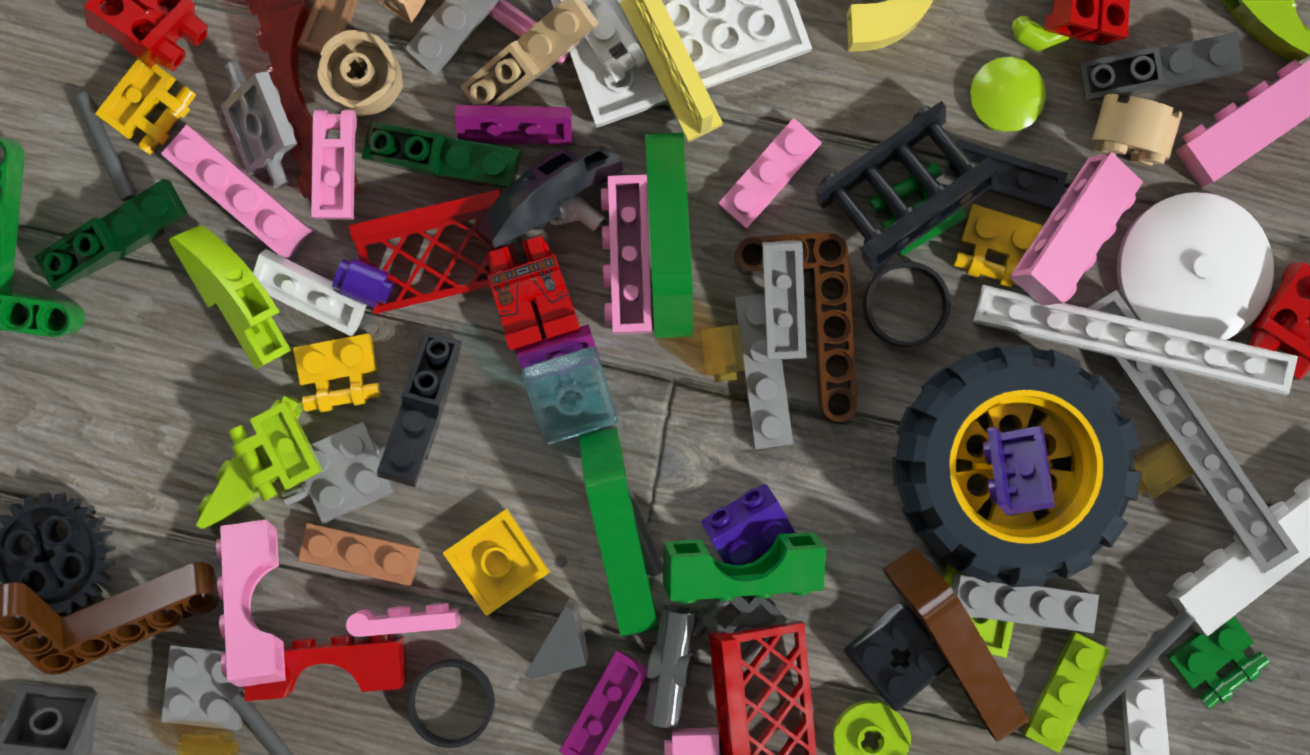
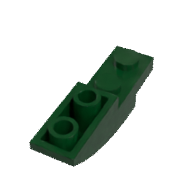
[361,121,522,189]
[34,179,188,290]

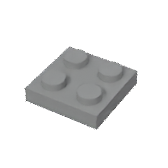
[161,643,245,731]

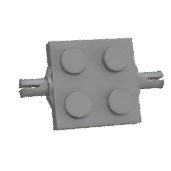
[220,61,297,188]
[281,422,395,523]

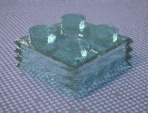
[522,346,618,445]

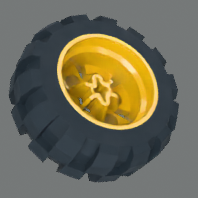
[892,345,1142,587]

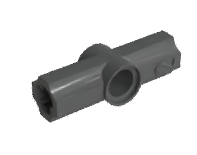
[645,605,697,728]

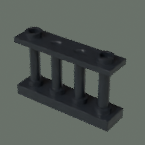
[815,101,999,271]

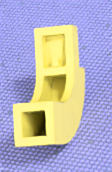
[846,0,933,52]

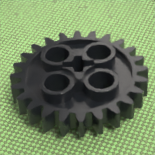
[0,493,116,617]

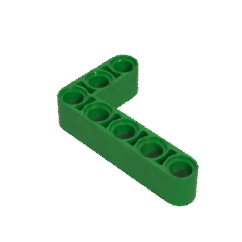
[645,132,693,339]
[0,137,85,337]
[579,426,659,637]

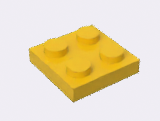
[443,508,551,616]

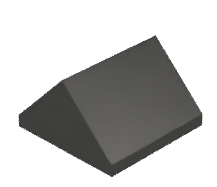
[524,598,589,679]
[0,684,99,755]

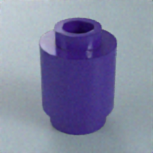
[332,259,394,308]

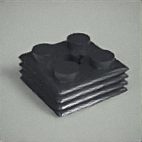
[844,602,949,711]

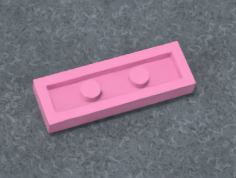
[717,118,822,230]

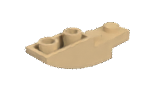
[460,0,600,106]

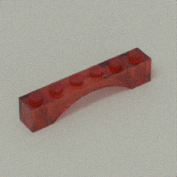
[247,0,361,202]

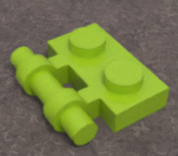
[228,401,324,502]

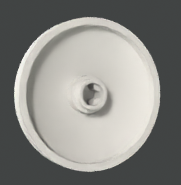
[1116,192,1274,340]

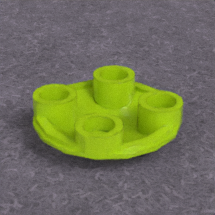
[970,57,1046,132]

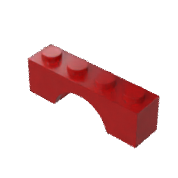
[244,634,407,701]

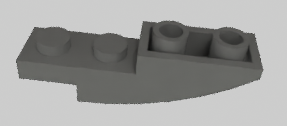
[1079,32,1244,101]

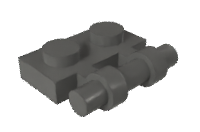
[693,596,788,667]

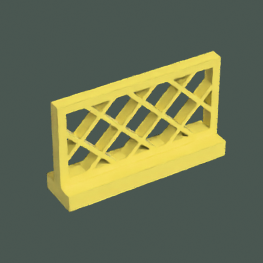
[620,0,723,142]

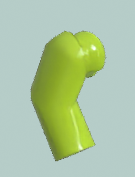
[1011,16,1069,51]

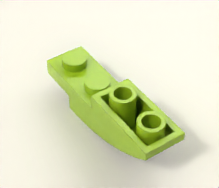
[1220,0,1310,62]
[169,224,291,370]
[195,396,304,529]

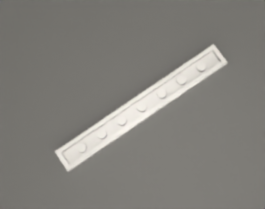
[973,285,1298,396]

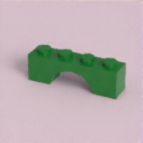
[663,532,826,604]

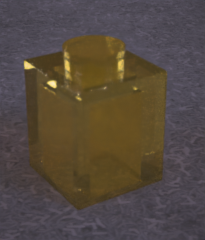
[699,324,745,383]
[1133,440,1194,499]

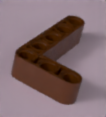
[734,232,857,422]
[883,547,1029,743]
[0,562,219,675]

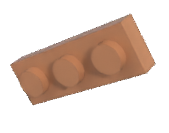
[298,522,421,586]

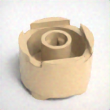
[317,30,403,117]
[1092,94,1182,167]

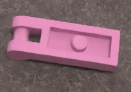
[311,110,357,220]
[346,603,461,637]

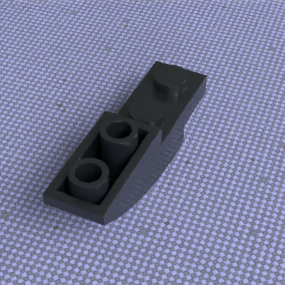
[476,145,624,248]
[377,331,462,487]

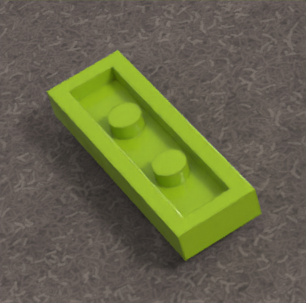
[1022,630,1111,754]

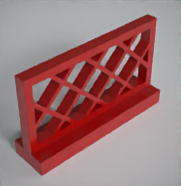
[349,189,519,314]
[709,621,817,755]

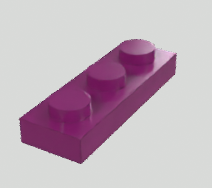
[455,105,573,145]
[559,649,648,755]

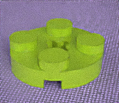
[832,700,911,755]

